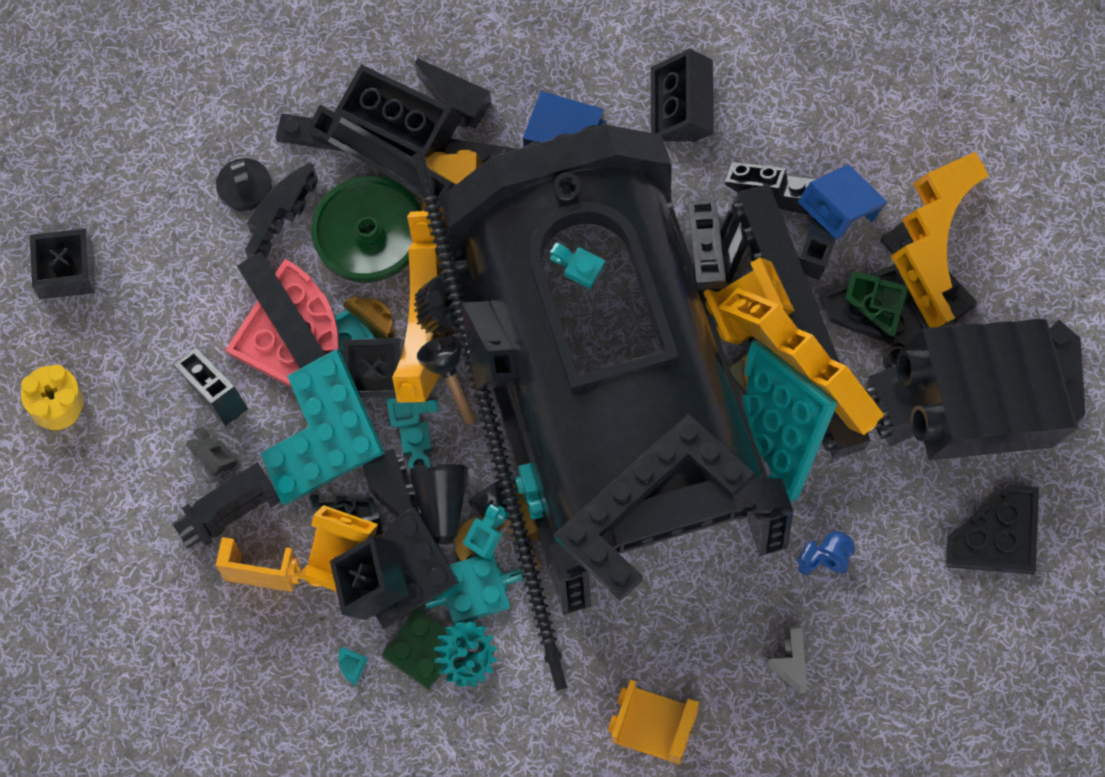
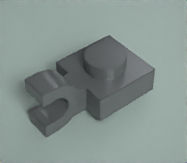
[186,426,238,474]

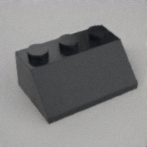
[651,49,714,142]

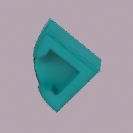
[338,646,369,686]

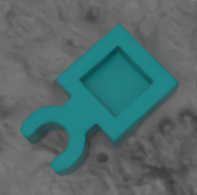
[399,422,432,470]
[514,463,544,520]

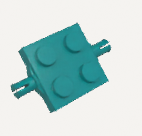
[426,554,523,626]

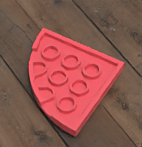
[225,259,340,388]

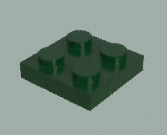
[381,609,460,691]

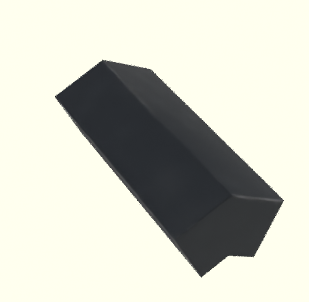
[720,210,747,283]

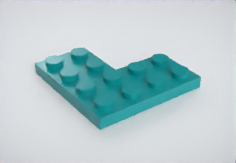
[260,349,385,505]

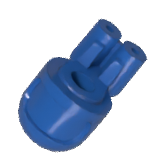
[797,531,855,575]

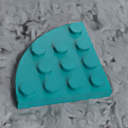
[743,341,837,502]

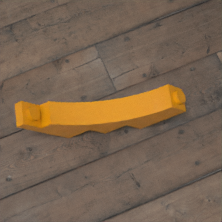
[891,151,989,328]
[392,211,444,403]
[718,288,884,435]

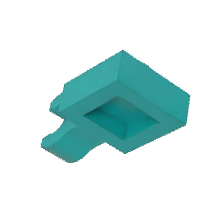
[550,242,605,289]
[387,398,439,428]
[463,504,509,559]

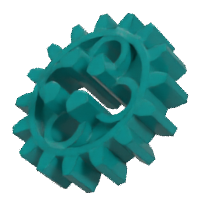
[434,622,497,687]

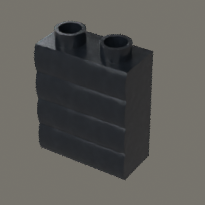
[896,319,1078,460]

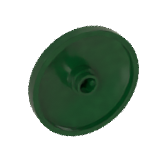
[311,176,421,283]

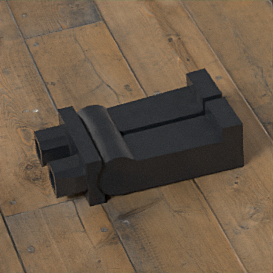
[172,462,280,549]

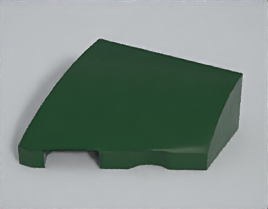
[845,271,908,338]

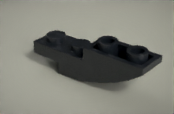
[725,162,816,214]
[245,163,318,259]

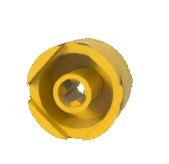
[21,364,84,430]

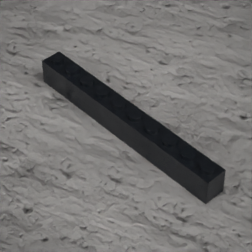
[732,184,871,459]

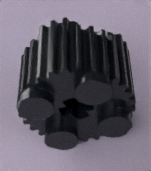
[414,273,480,336]

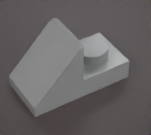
[768,628,807,694]

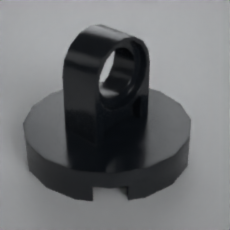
[216,158,272,211]

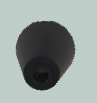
[410,464,468,544]

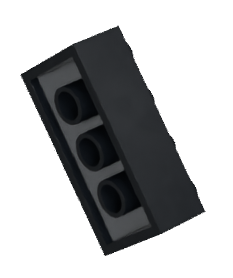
[335,64,462,158]

